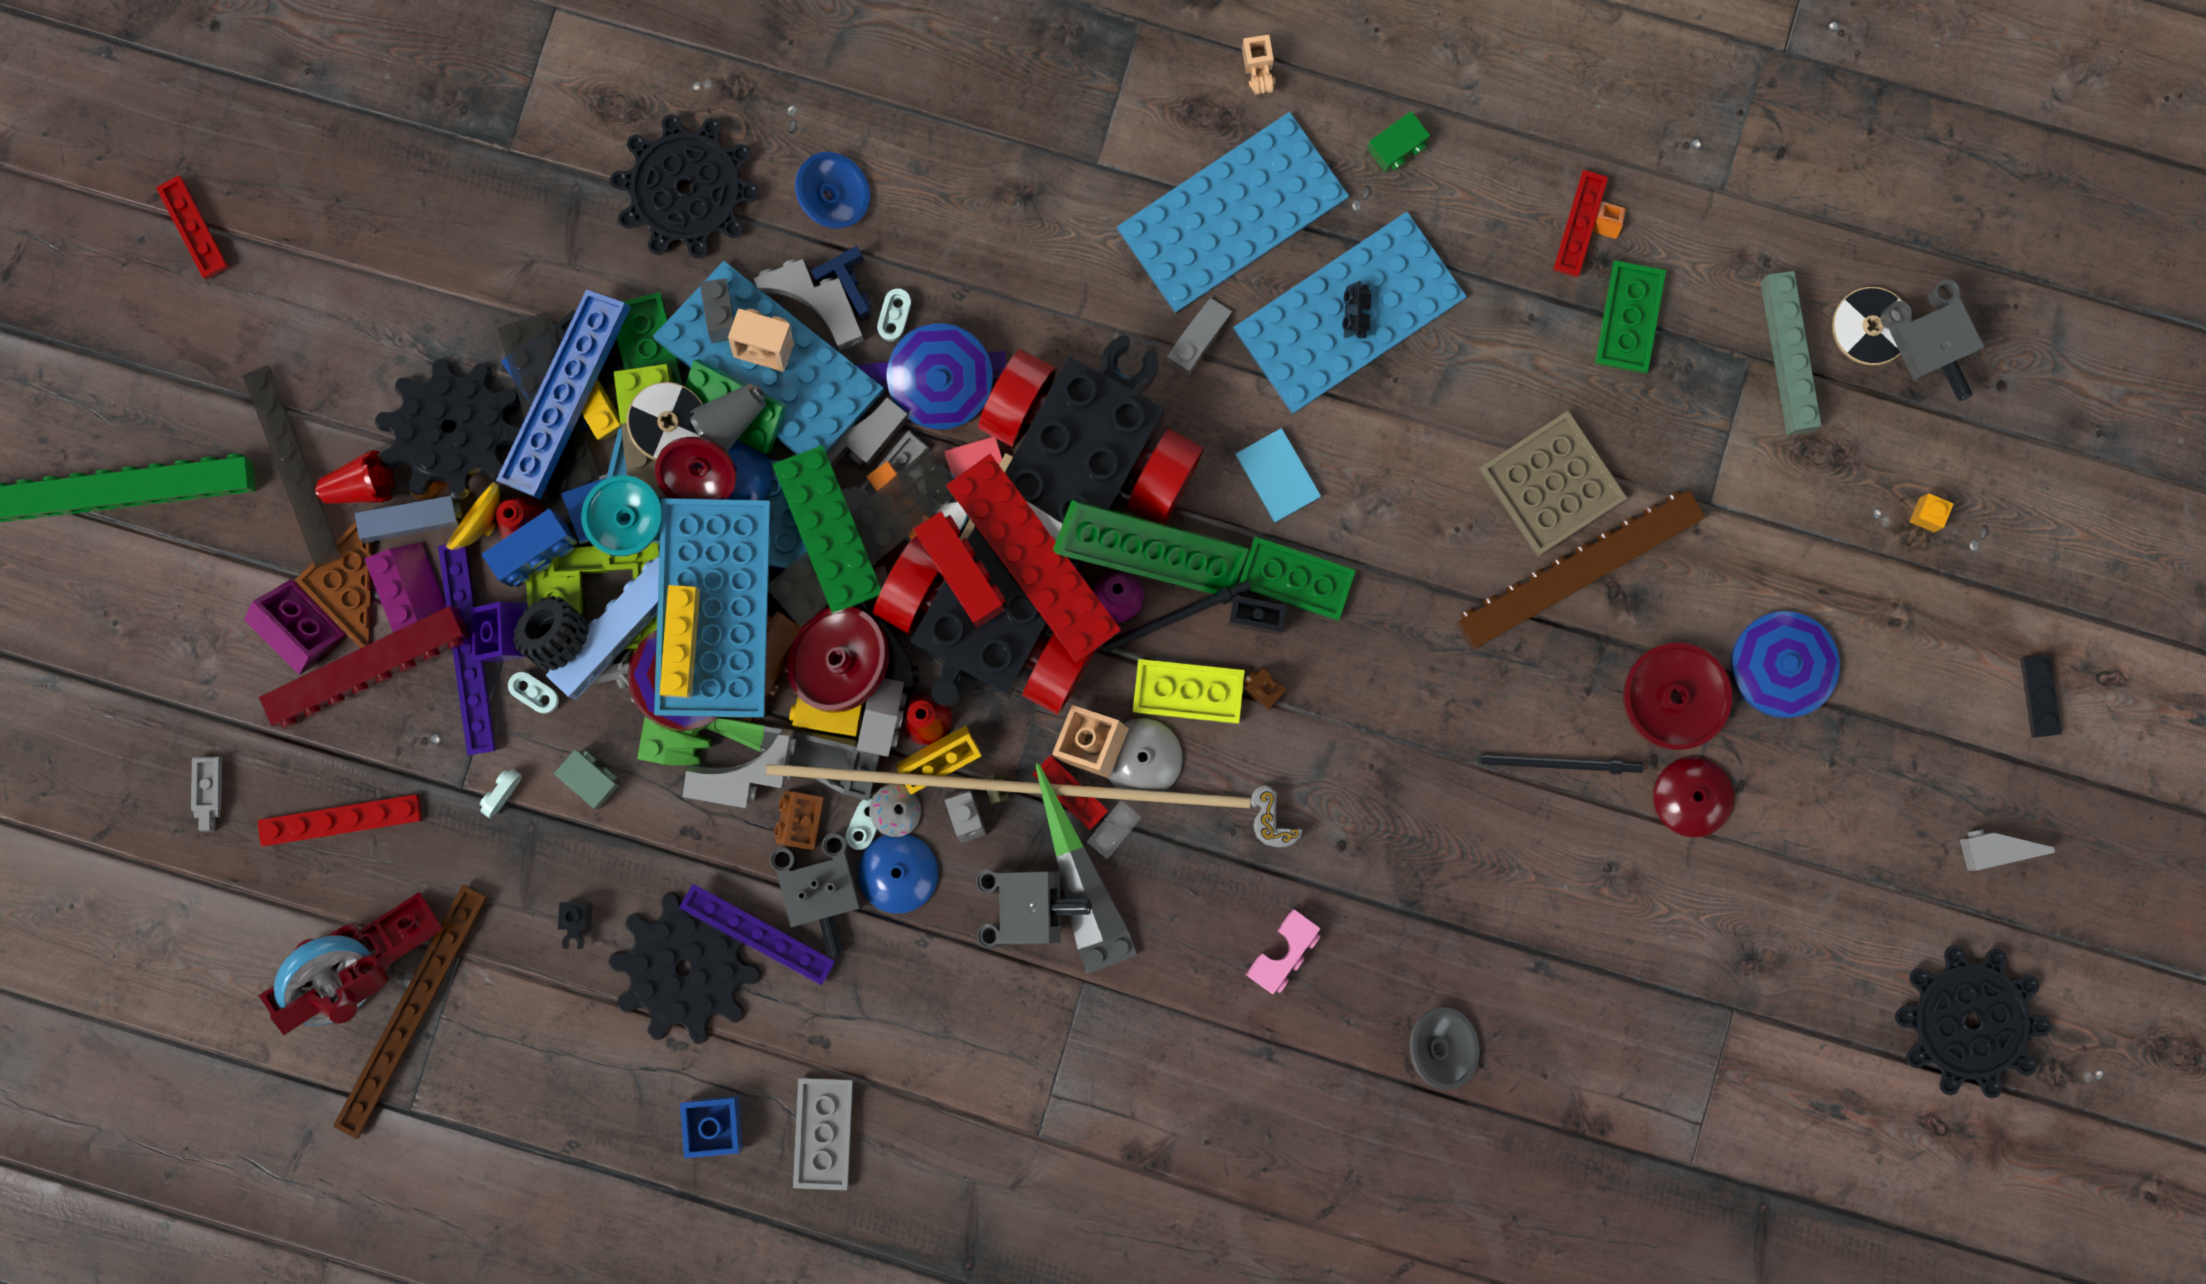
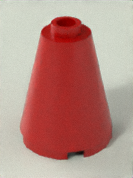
[315,450,395,504]
[496,496,547,539]
[901,692,953,745]

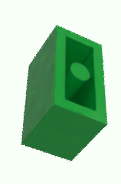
[1367,111,1430,173]

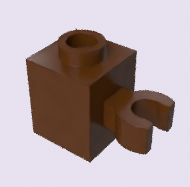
[1244,668,1287,711]

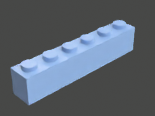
[546,557,659,700]

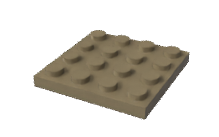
[1479,411,1627,557]

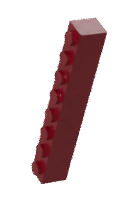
[259,606,471,729]

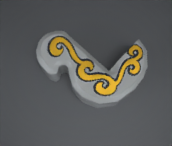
[1251,786,1303,848]

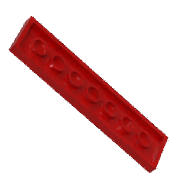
[946,453,1121,664]

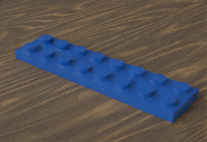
[496,289,631,499]

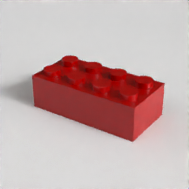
[913,511,1006,628]

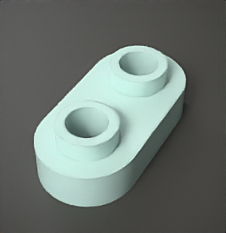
[877,289,912,342]
[508,672,559,714]
[480,769,522,818]
[846,798,878,850]

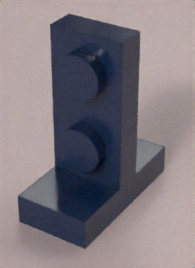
[811,246,872,320]

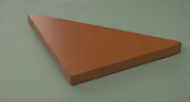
[295,509,373,648]

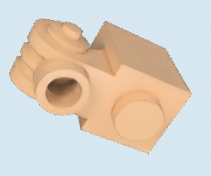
[1242,35,1276,95]

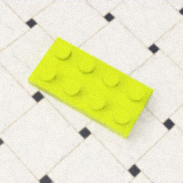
[1133,659,1245,724]

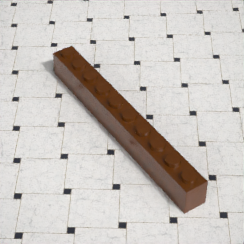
[1456,490,1706,651]

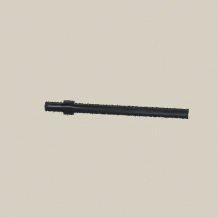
[1102,580,1252,653]
[1481,754,1643,775]

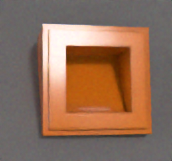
[1593,201,1626,239]

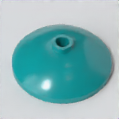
[581,475,663,556]

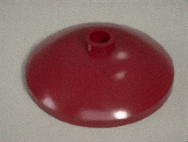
[655,436,737,500]
[1653,757,1734,837]

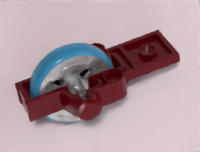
[258,892,443,1035]

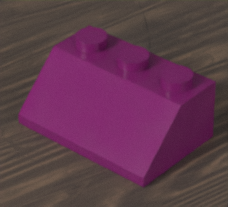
[365,542,446,633]
[244,579,346,675]

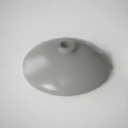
[1108,718,1182,792]

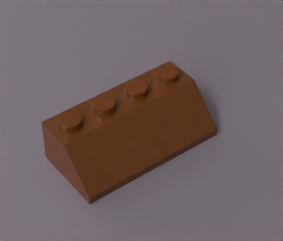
[743,611,801,722]

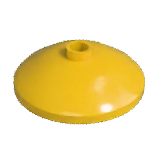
[446,482,500,550]

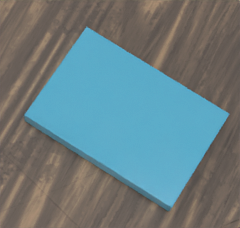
[1235,428,1321,523]

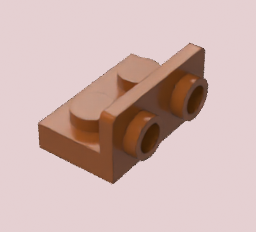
[774,791,824,850]

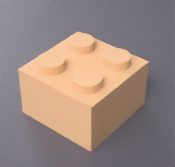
[728,308,794,372]
[1052,705,1129,778]

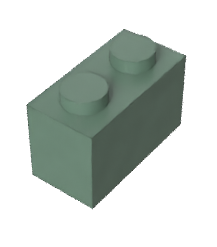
[554,749,620,810]

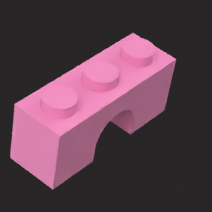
[1245,909,1321,994]

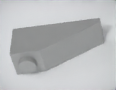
[1167,298,1232,377]
[1960,829,2055,871]

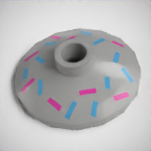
[869,784,921,837]

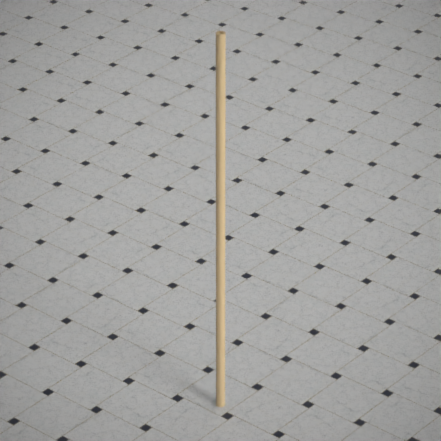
[766,764,1251,808]

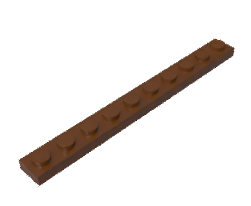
[333,885,488,1139]

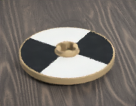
[1832,287,1912,366]
[626,382,702,460]

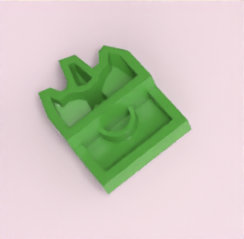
[637,717,713,766]

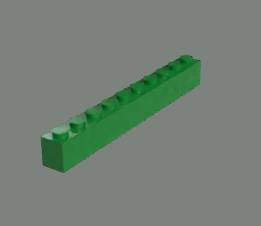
[0,454,256,523]

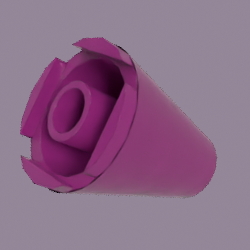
[1092,570,1144,623]

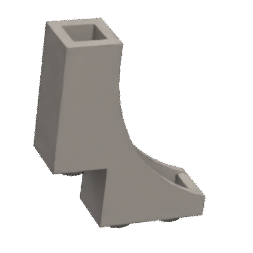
[754,259,864,351]
[789,398,909,469]
[683,729,797,808]

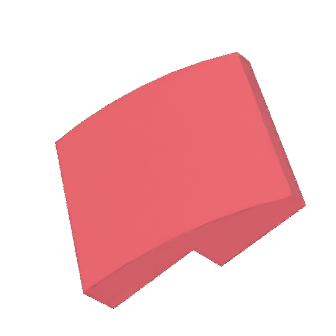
[944,436,1002,477]

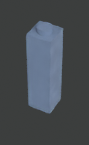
[355,496,462,543]

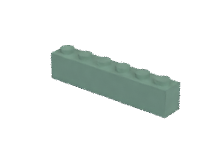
[1760,271,1821,436]

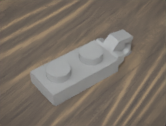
[191,757,222,832]

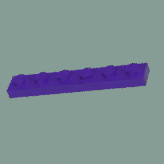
[679,884,835,986]

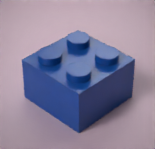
[680,1096,743,1158]

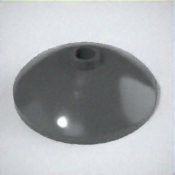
[1410,1007,1480,1090]

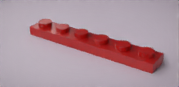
[257,795,422,847]

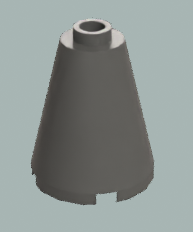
[690,384,766,452]

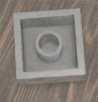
[857,678,907,757]

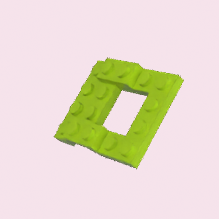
[526,543,660,650]

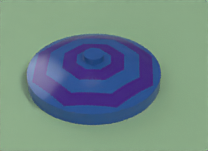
[887,323,993,429]
[1731,611,1840,718]

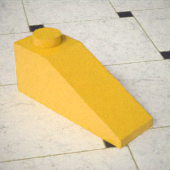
[581,379,621,441]

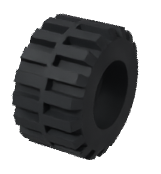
[513,596,589,671]

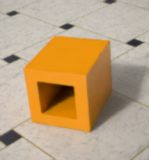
[1909,493,1953,532]

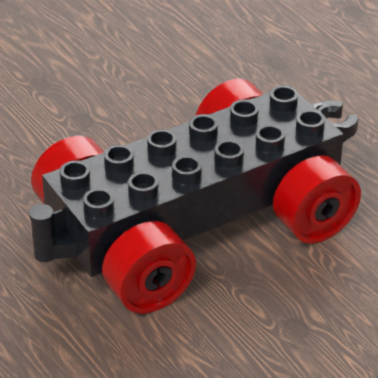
[873,335,1205,715]

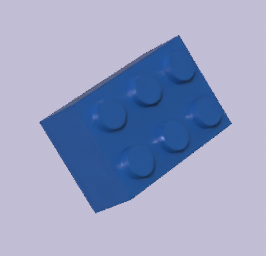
[481,509,578,587]

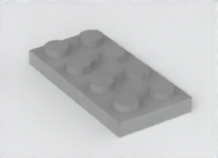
[793,1078,853,1190]

